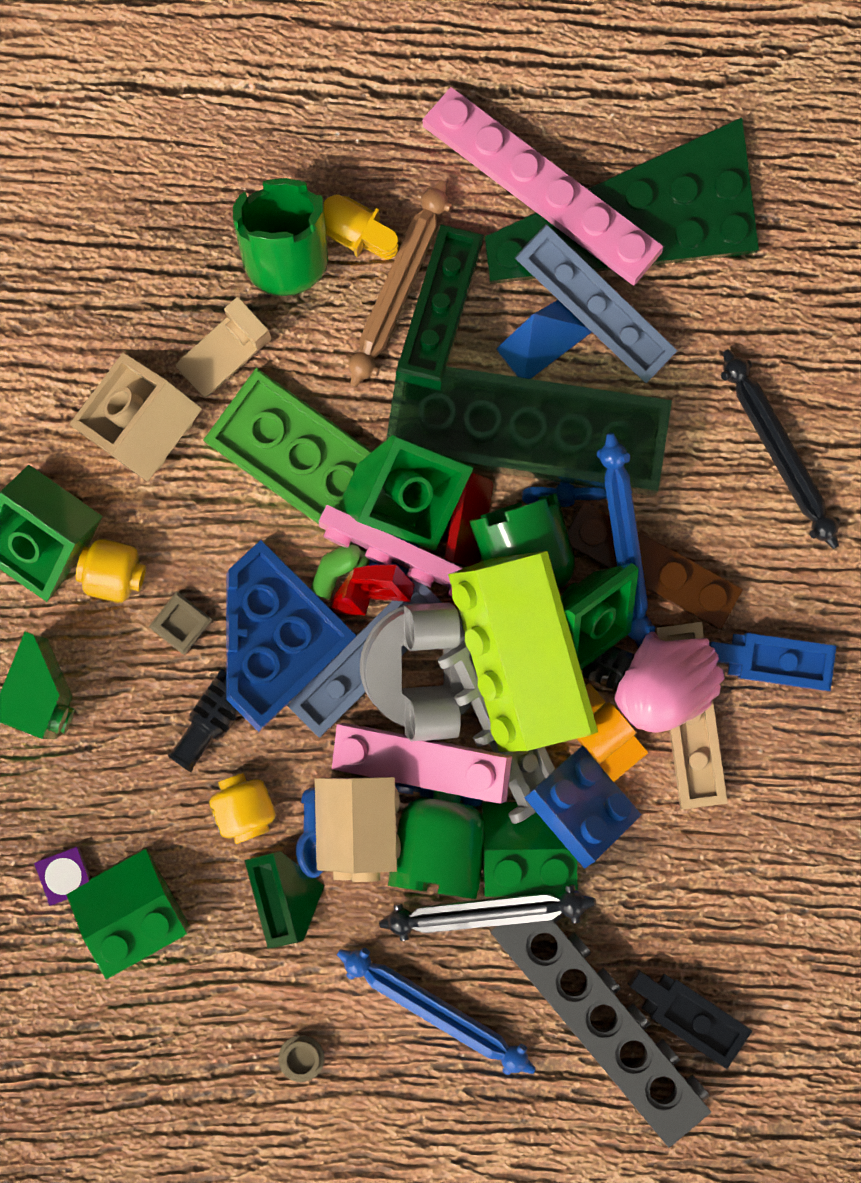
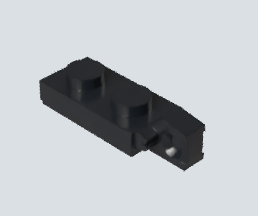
[628,969,752,1069]

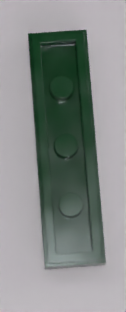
[395,224,484,390]

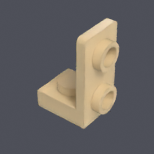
[176,297,272,398]

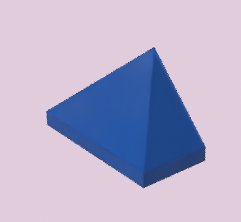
[496,300,592,385]

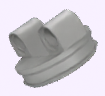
[360,602,472,742]

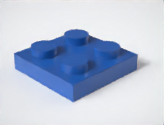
[524,745,642,869]

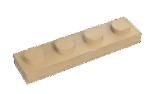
[655,622,728,810]

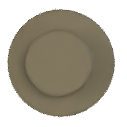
[278,1035,324,1082]

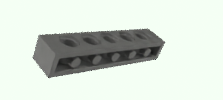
[489,915,711,1148]

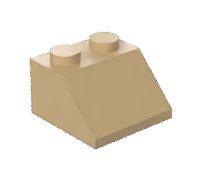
[69,353,202,482]

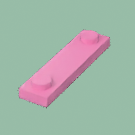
[332,723,512,804]

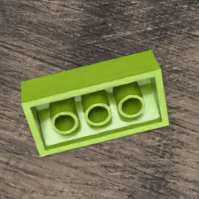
[448,551,598,752]

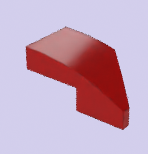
[330,565,415,615]

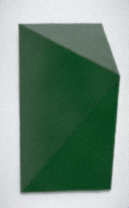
[244,851,325,949]

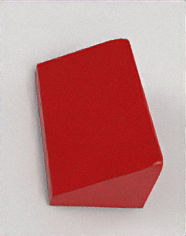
[445,473,493,567]

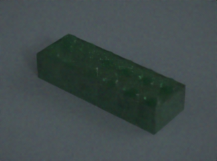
[386,359,672,496]

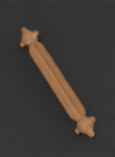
[344,180,453,387]

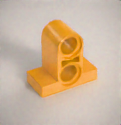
[577,683,648,782]

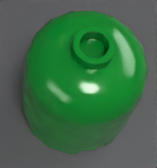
[233,178,328,296]
[469,493,575,589]
[388,790,485,900]

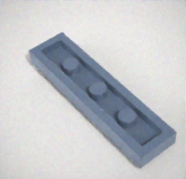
[514,224,677,383]
[287,580,442,738]

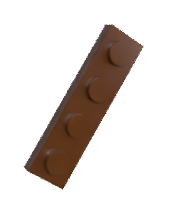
[567,502,743,630]

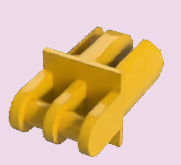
[323,194,398,260]

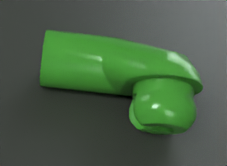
[310,544,370,600]

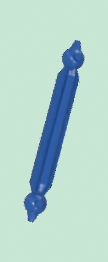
[597,433,655,648]
[337,948,536,1075]

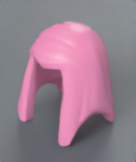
[614,632,724,733]

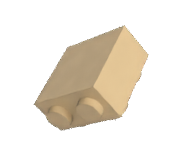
[315,777,401,882]

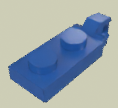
[709,633,837,691]

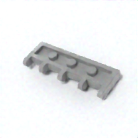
[438,642,555,824]

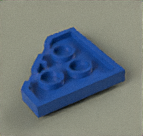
[226,540,356,732]

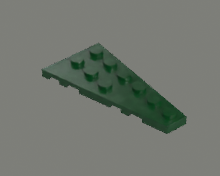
[485,118,759,284]

